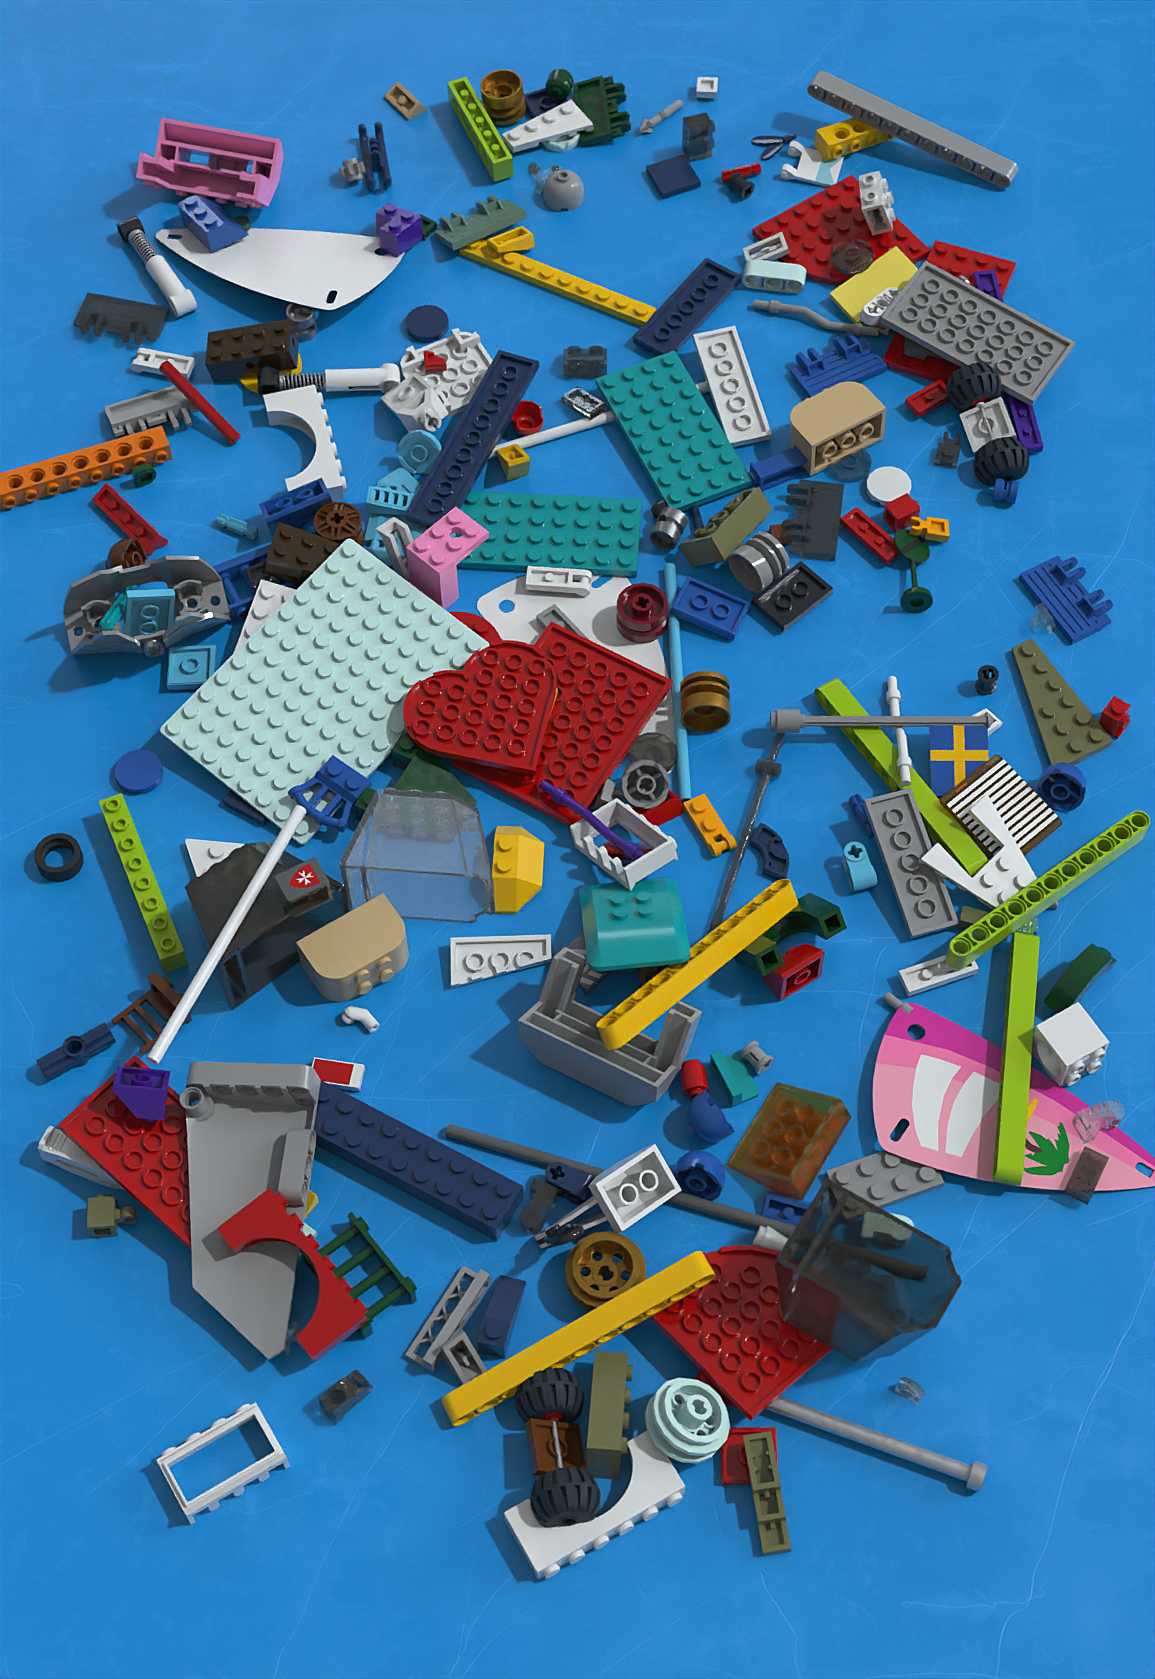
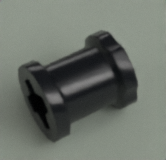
[727,172,755,199]
[975,665,999,696]

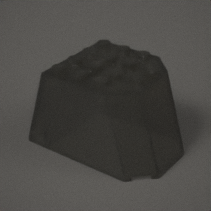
[185,842,350,1011]
[774,1178,962,1362]

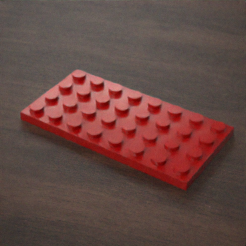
[883,240,1017,385]
[58,1055,191,1251]

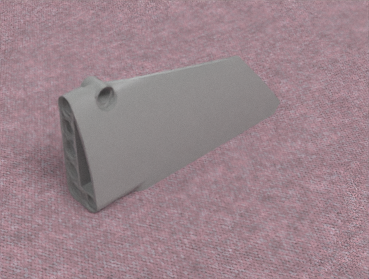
[180,1062,321,1360]

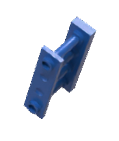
[213,544,300,622]

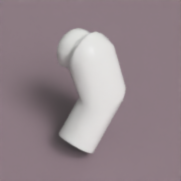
[341,1006,380,1032]

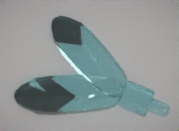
[529,162,560,194]

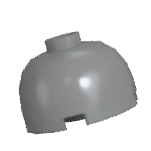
[543,169,584,211]
[621,759,670,809]

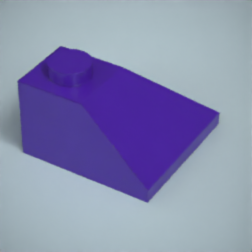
[113,1065,170,1122]

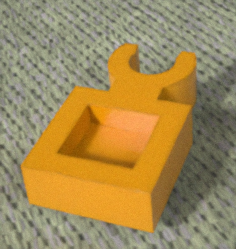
[909,516,950,542]

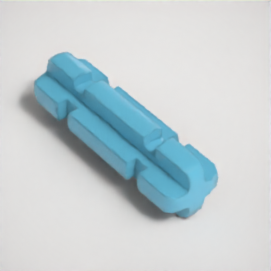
[216,513,259,540]

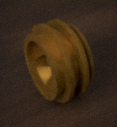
[565,1231,646,1312]

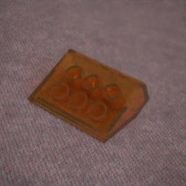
[727,1082,851,1201]

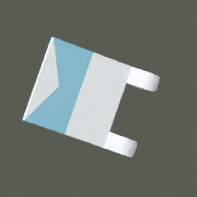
[780,141,844,187]

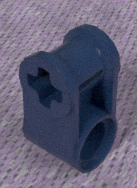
[544,1162,595,1206]

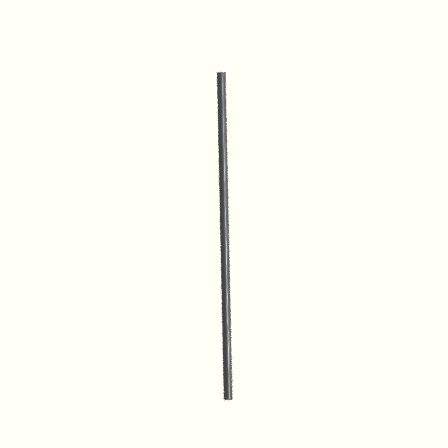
[445,1124,932,1279]

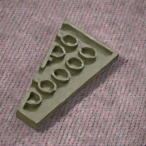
[1011,638,1113,765]

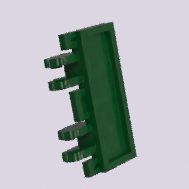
[573,75,631,147]

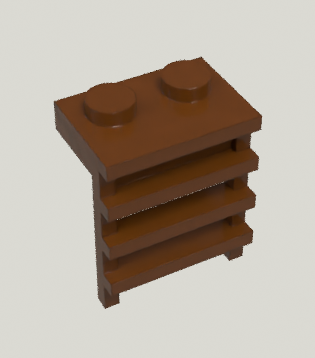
[111,971,192,1056]

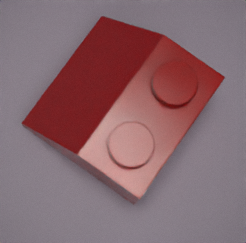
[763,943,825,1002]

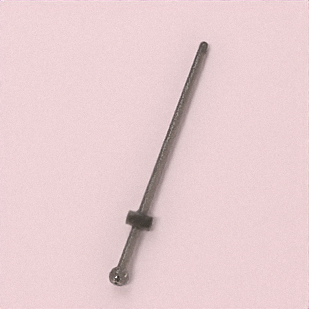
[707,733,785,935]

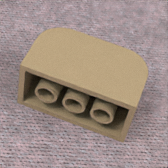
[789,382,886,476]
[296,893,409,1002]

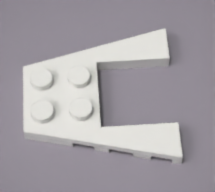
[918,794,1037,910]

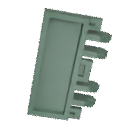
[434,195,527,250]

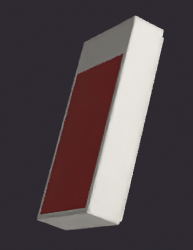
[312,1057,365,1092]

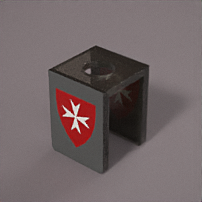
[275,857,333,918]

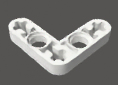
[860,287,901,325]

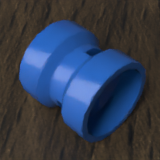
[992,478,1019,504]

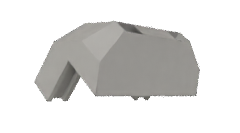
[517,947,702,1106]

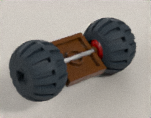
[515,1367,601,1528]

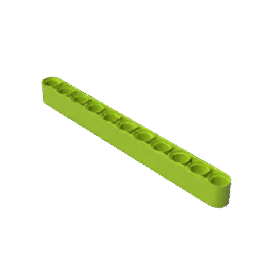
[814,678,988,878]
[945,811,1150,969]
[992,932,1040,1186]

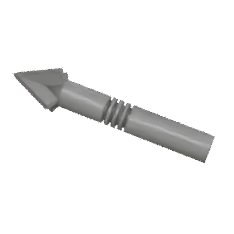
[639,99,683,133]

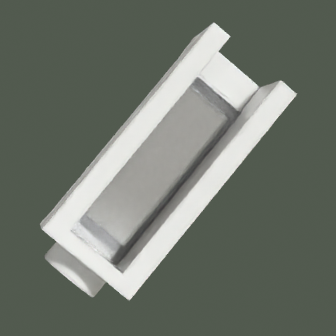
[376,517,414,581]

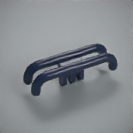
[358,122,392,190]

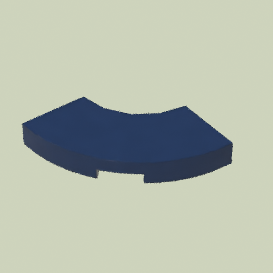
[750,822,789,880]

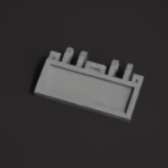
[104,385,199,437]

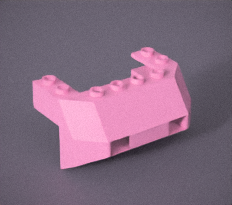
[136,118,284,209]

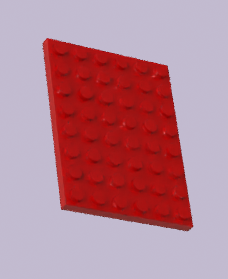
[451,621,673,827]

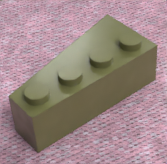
[679,487,772,567]
[586,1351,633,1480]

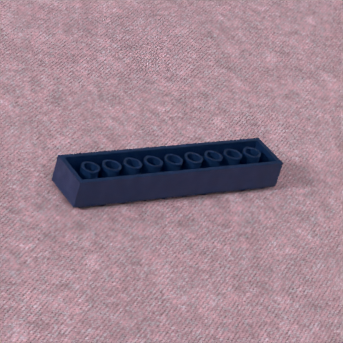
[314,1080,524,1241]

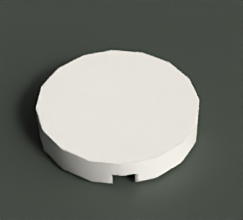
[866,467,911,506]

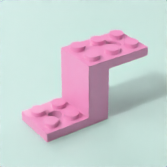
[406,507,489,609]

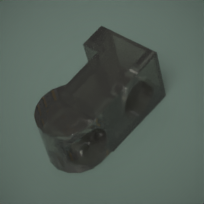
[520,1178,558,1235]
[319,1370,373,1426]

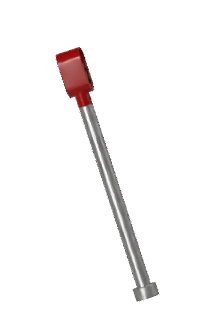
[695,1370,988,1492]

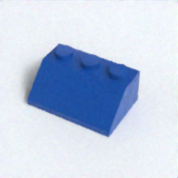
[177,195,248,253]
[259,478,332,535]

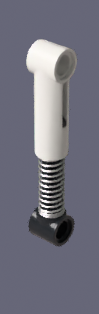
[116,215,197,317]
[257,363,401,397]

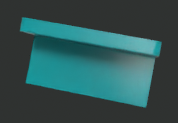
[710,1050,759,1107]

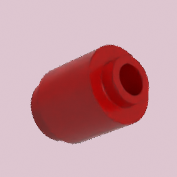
[679,1059,709,1100]

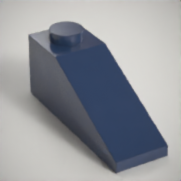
[477,1275,526,1359]

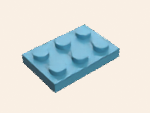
[123,589,175,638]

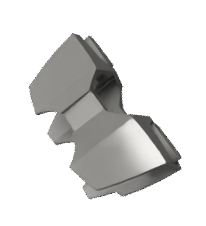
[62,556,231,657]

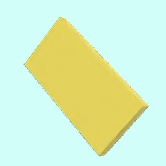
[829,246,918,323]

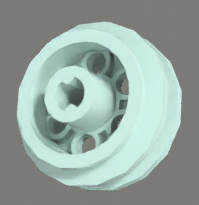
[645,1378,730,1464]

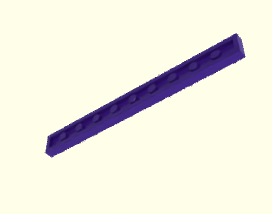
[972,270,1044,453]

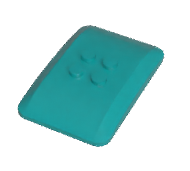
[579,877,691,971]

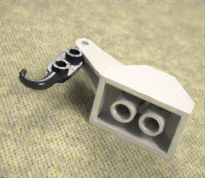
[534,1144,681,1249]

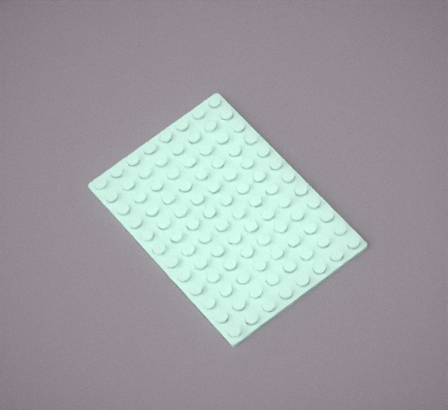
[160,539,489,845]

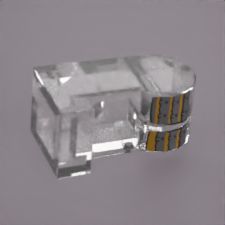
[1072,1100,1125,1144]

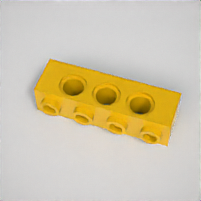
[814,117,896,161]

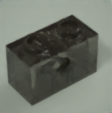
[682,112,715,162]

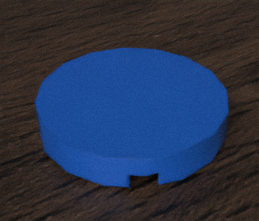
[114,749,163,794]

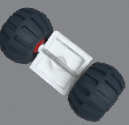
[946,363,1030,486]

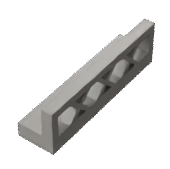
[405,1266,491,1373]

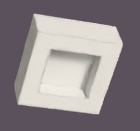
[696,77,718,98]

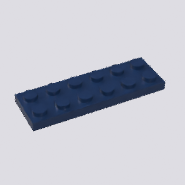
[633,258,742,356]

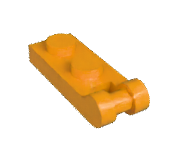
[683,793,737,857]

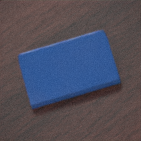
[760,1190,819,1231]

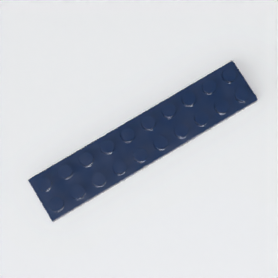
[405,350,540,528]

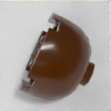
[106,538,148,570]

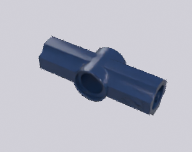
[36,1022,116,1080]

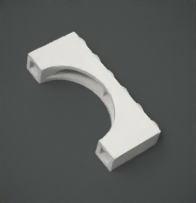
[263,384,347,502]
[504,1430,685,1579]

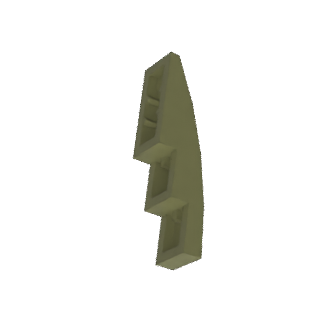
[743,1431,791,1556]

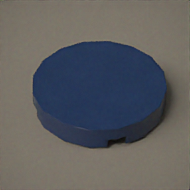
[406,305,449,342]

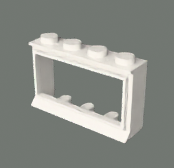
[570,798,678,891]
[157,1402,290,1524]

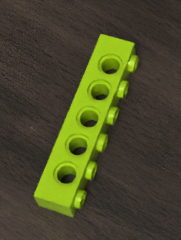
[447,77,513,182]

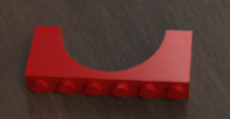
[217,1188,369,1362]

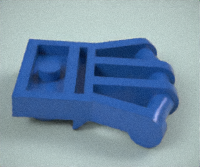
[288,755,372,833]

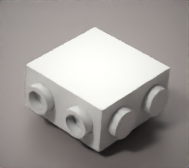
[859,171,895,235]

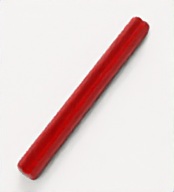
[159,360,241,444]

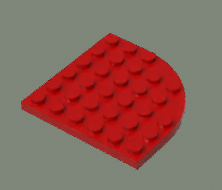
[752,175,931,286]
[649,1245,866,1421]

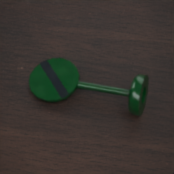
[894,529,933,613]

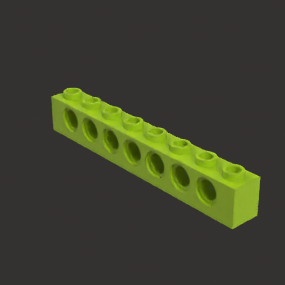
[99,793,188,974]

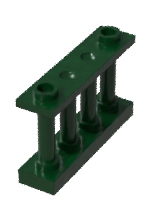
[300,1212,417,1339]

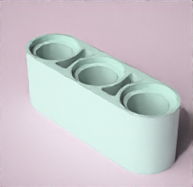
[742,259,806,293]

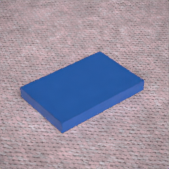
[669,576,751,641]

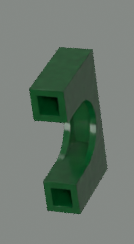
[734,892,847,977]

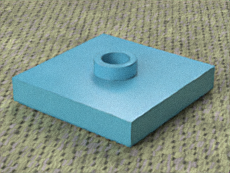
[167,645,217,690]

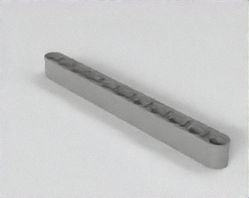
[807,71,1018,188]

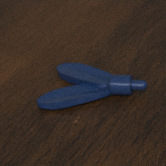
[752,134,797,160]

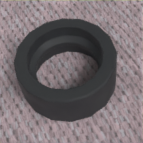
[34,833,83,882]

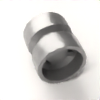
[286,303,317,342]
[649,507,688,551]

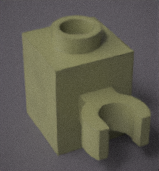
[87,1194,137,1238]

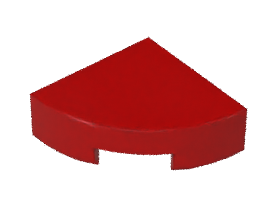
[423,351,447,373]

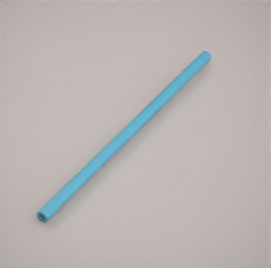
[664,563,691,804]

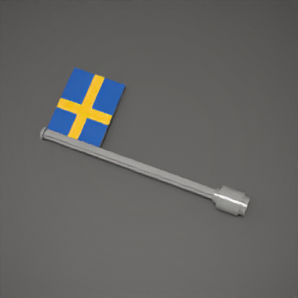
[770,709,992,797]

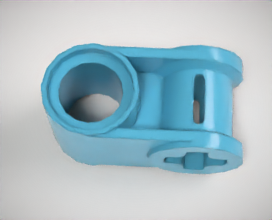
[842,842,877,892]

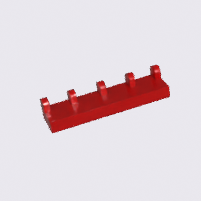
[92,483,168,556]

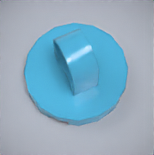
[397,430,442,475]

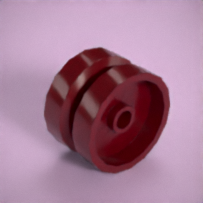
[616,583,668,644]

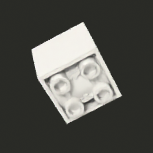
[1032,1002,1109,1087]

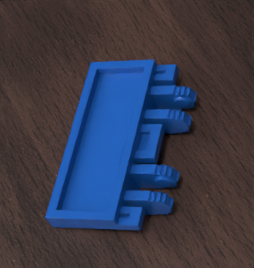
[790,331,887,398]
[1019,556,1113,645]

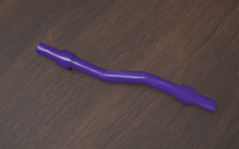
[539,780,645,860]

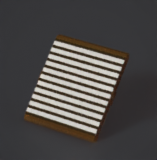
[939,754,1063,858]

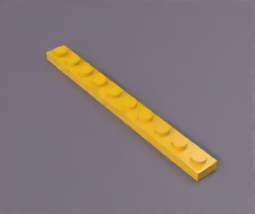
[459,239,657,327]

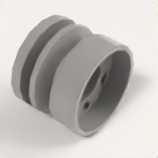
[728,532,790,593]

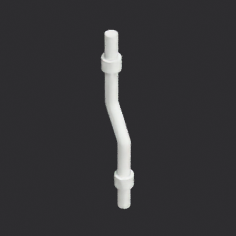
[886,676,912,786]

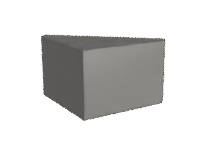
[440,1330,487,1385]

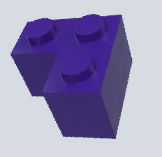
[375,203,423,257]

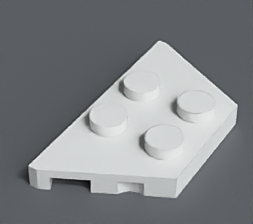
[185,839,271,892]

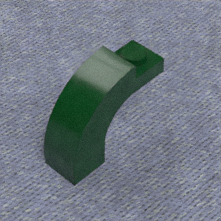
[1044,943,1117,1013]

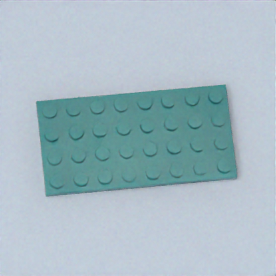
[595,350,752,511]
[456,491,642,577]

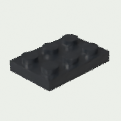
[751,561,833,632]

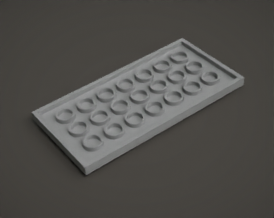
[880,261,1076,406]

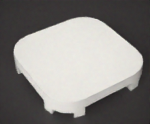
[400,328,493,418]

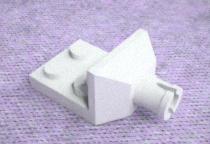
[381,372,449,433]

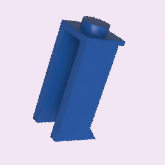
[749,445,808,491]

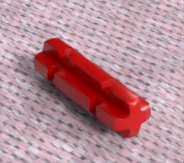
[721,162,761,183]

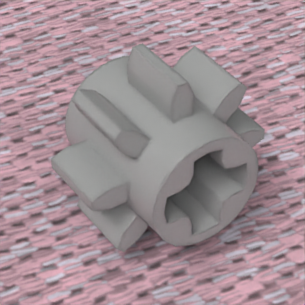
[339,158,366,183]

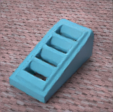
[366,486,416,515]

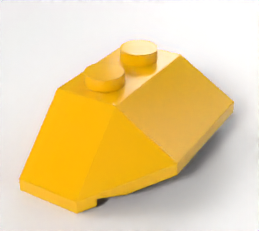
[491,826,544,914]

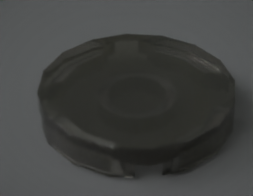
[831,239,874,275]
[827,446,872,483]
[629,732,677,773]

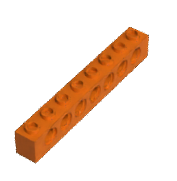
[0,426,173,510]

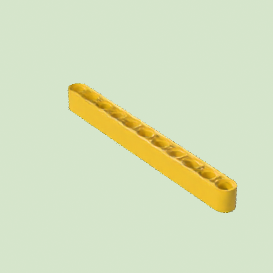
[596,879,799,1050]
[441,1251,715,1426]

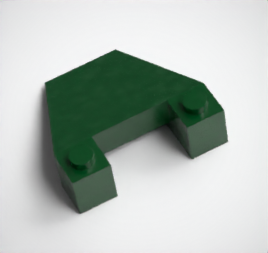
[354,732,477,840]

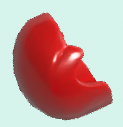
[511,400,544,436]

